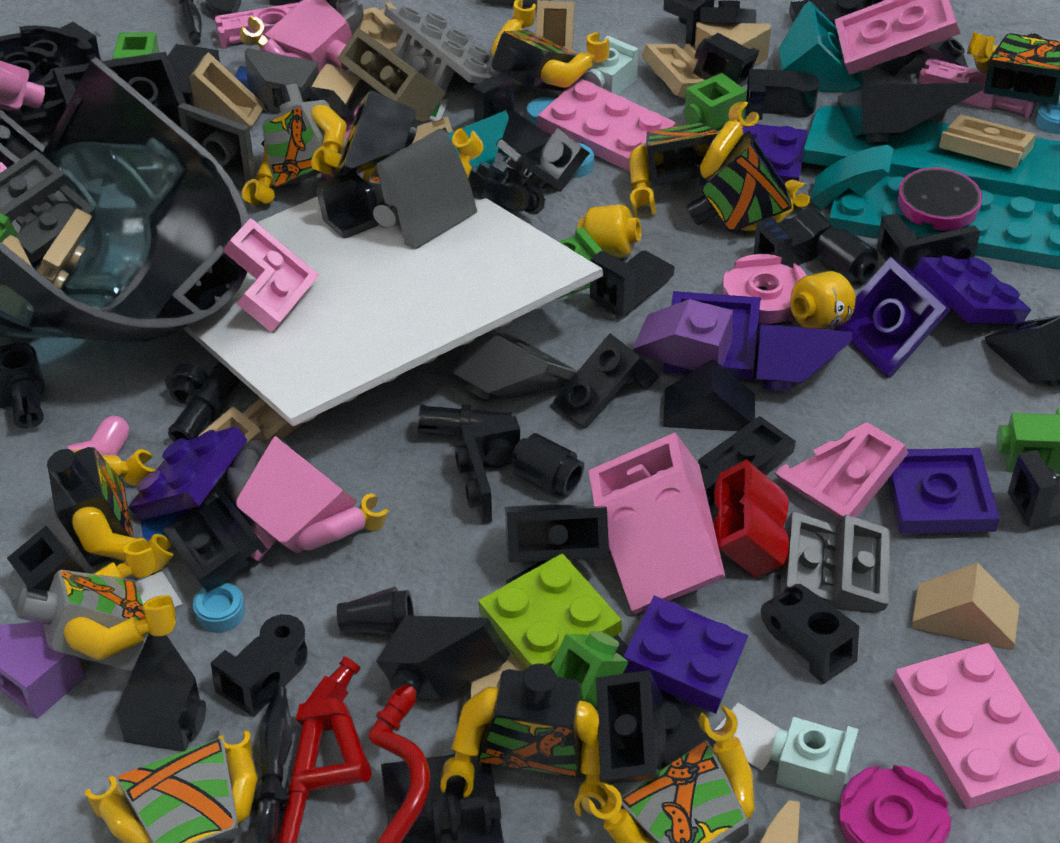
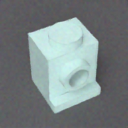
[581,36,638,95]
[770,717,859,803]

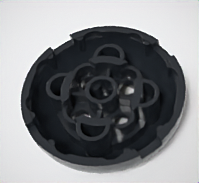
[0,25,96,136]

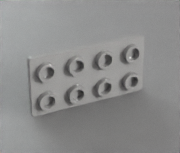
[384,6,523,92]

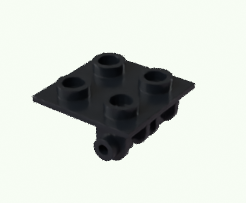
[381,754,504,843]

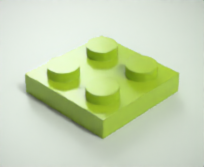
[478,553,622,669]

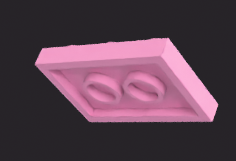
[835,0,960,75]
[537,78,676,172]
[893,643,1060,809]

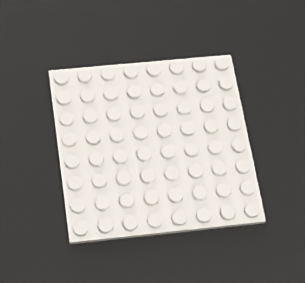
[131,177,603,426]

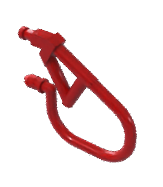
[277,656,430,843]

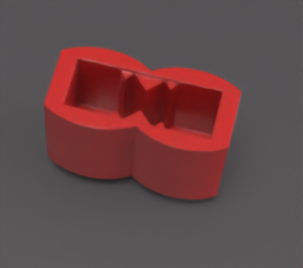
[714,459,789,578]

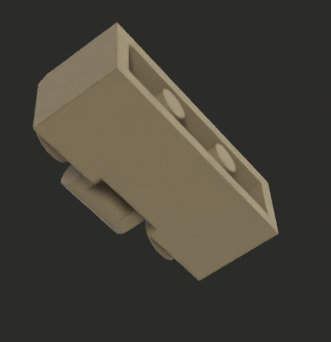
[337,28,446,122]

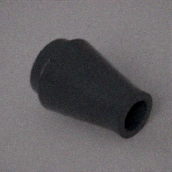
[337,586,414,636]

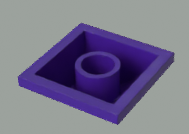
[838,257,950,378]
[755,324,853,391]

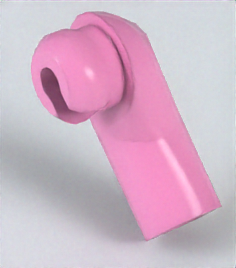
[67,416,129,456]

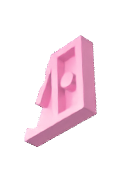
[775,422,908,520]

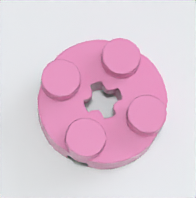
[722,254,807,324]

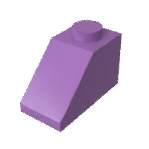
[633,299,733,371]
[0,622,84,719]

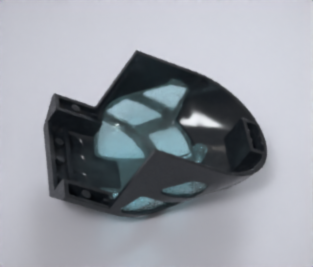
[0,57,249,341]

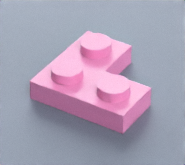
[222,218,319,333]

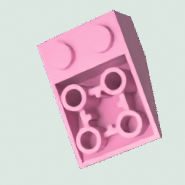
[588,432,726,615]

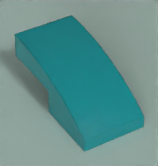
[810,144,894,210]

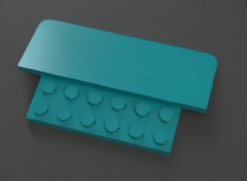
[802,106,1060,270]

